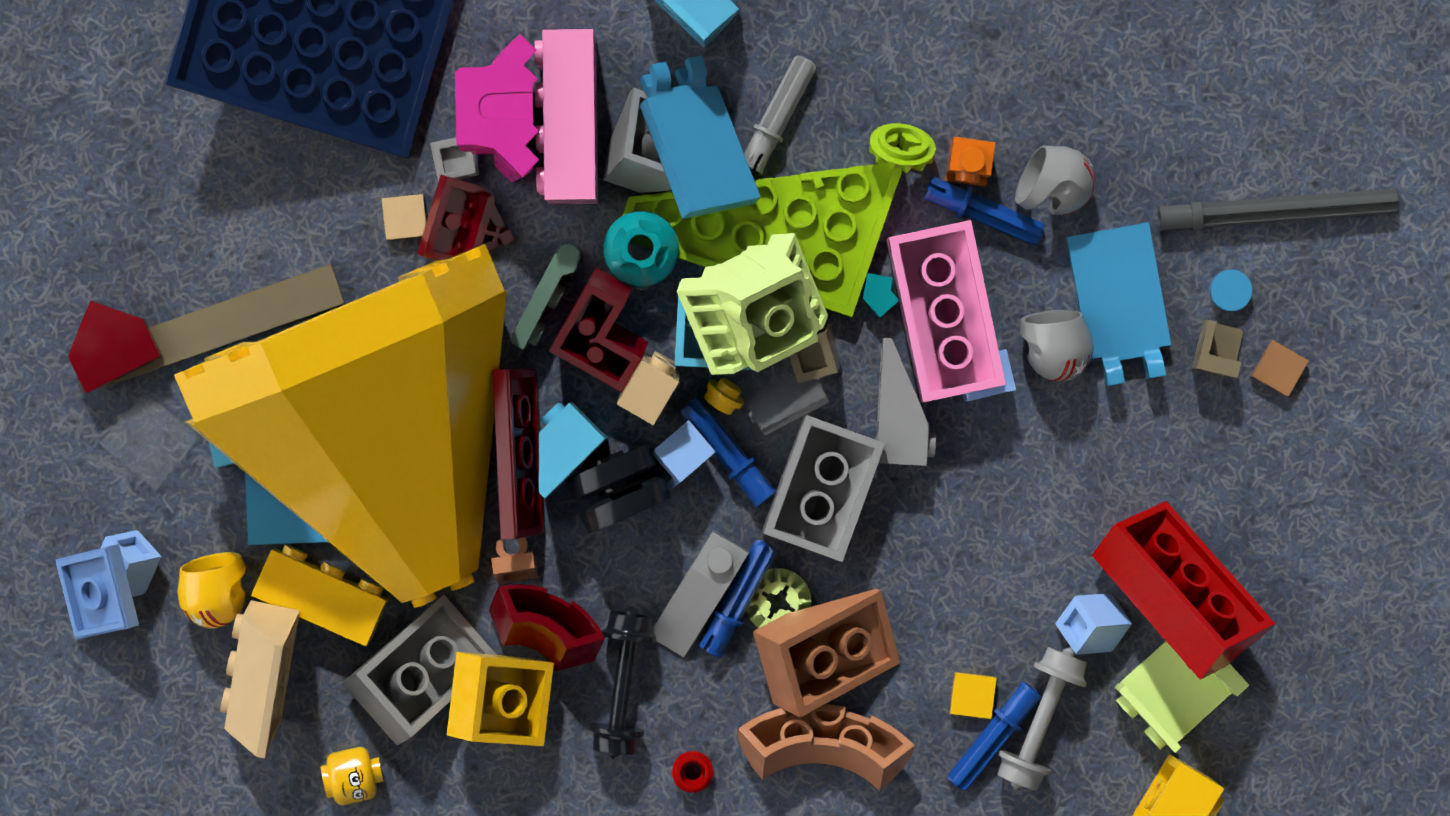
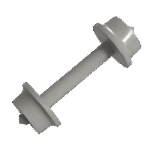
[997,647,1088,791]

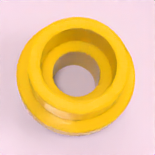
[704,378,744,415]

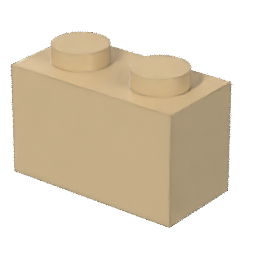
[617,351,680,425]

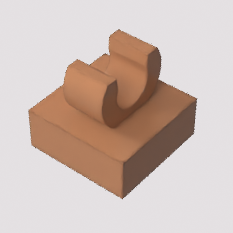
[491,537,539,584]

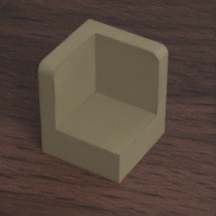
[1192,320,1243,378]
[789,324,841,383]

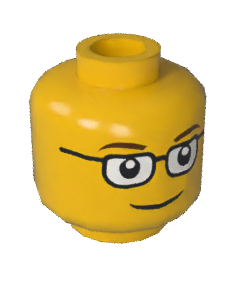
[321,747,384,806]

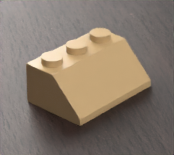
[220,600,300,759]

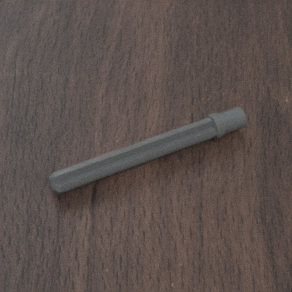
[1157,189,1400,231]

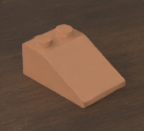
[753,589,900,717]

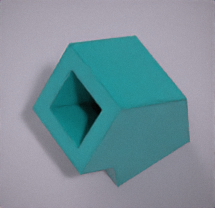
[862,273,899,318]

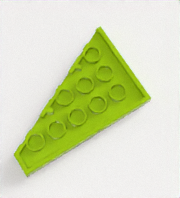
[622,163,902,318]

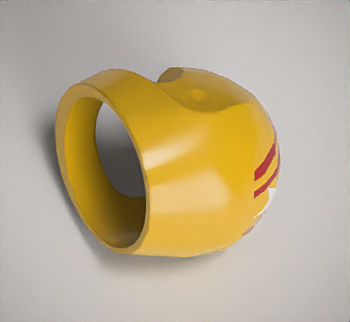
[177,552,246,629]

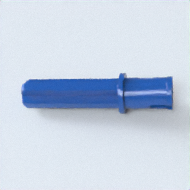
[922,175,1044,245]
[681,397,776,508]
[699,539,776,657]
[948,681,1042,791]

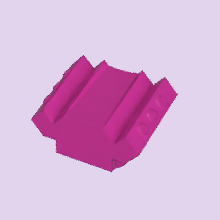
[455,34,539,183]

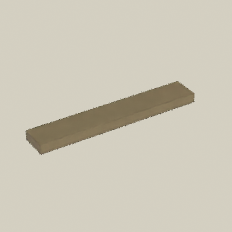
[108,264,346,386]

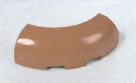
[737,704,915,791]

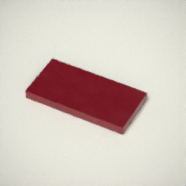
[492,369,545,540]

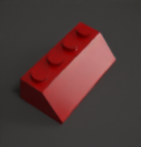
[1091,501,1276,680]

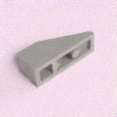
[876,338,936,466]
[651,530,749,657]

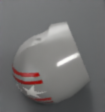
[1015,145,1096,216]
[1019,310,1094,382]

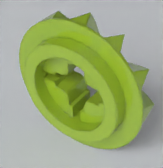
[869,123,936,173]

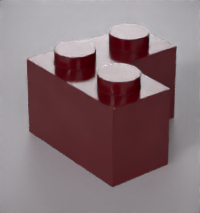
[549,267,649,392]

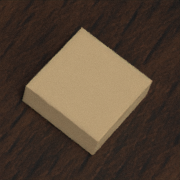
[382,194,427,240]

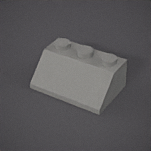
[762,414,885,562]

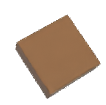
[1251,340,1309,397]

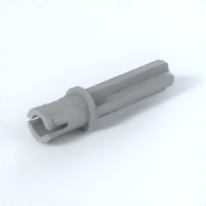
[744,55,816,175]

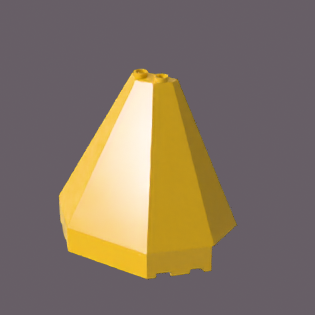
[174,244,507,608]

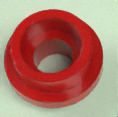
[672,751,713,793]

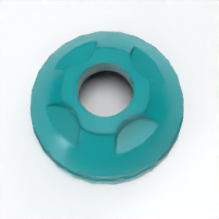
[603,211,679,287]

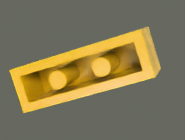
[251,544,390,646]

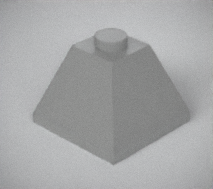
[603,87,672,193]

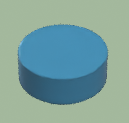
[1209,270,1252,311]

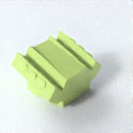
[677,233,828,375]

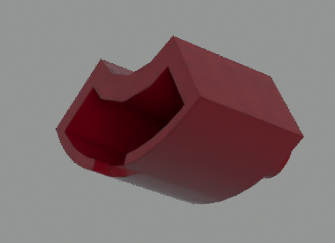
[489,584,605,672]

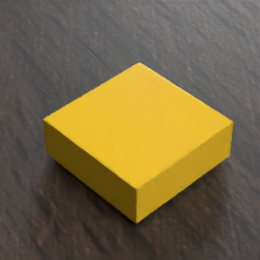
[949,672,997,719]

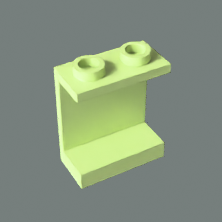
[1114,641,1249,753]

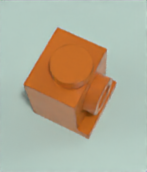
[945,137,996,187]

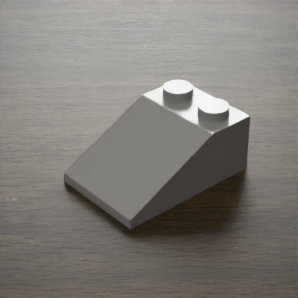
[342,595,497,745]

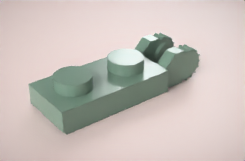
[510,243,582,351]

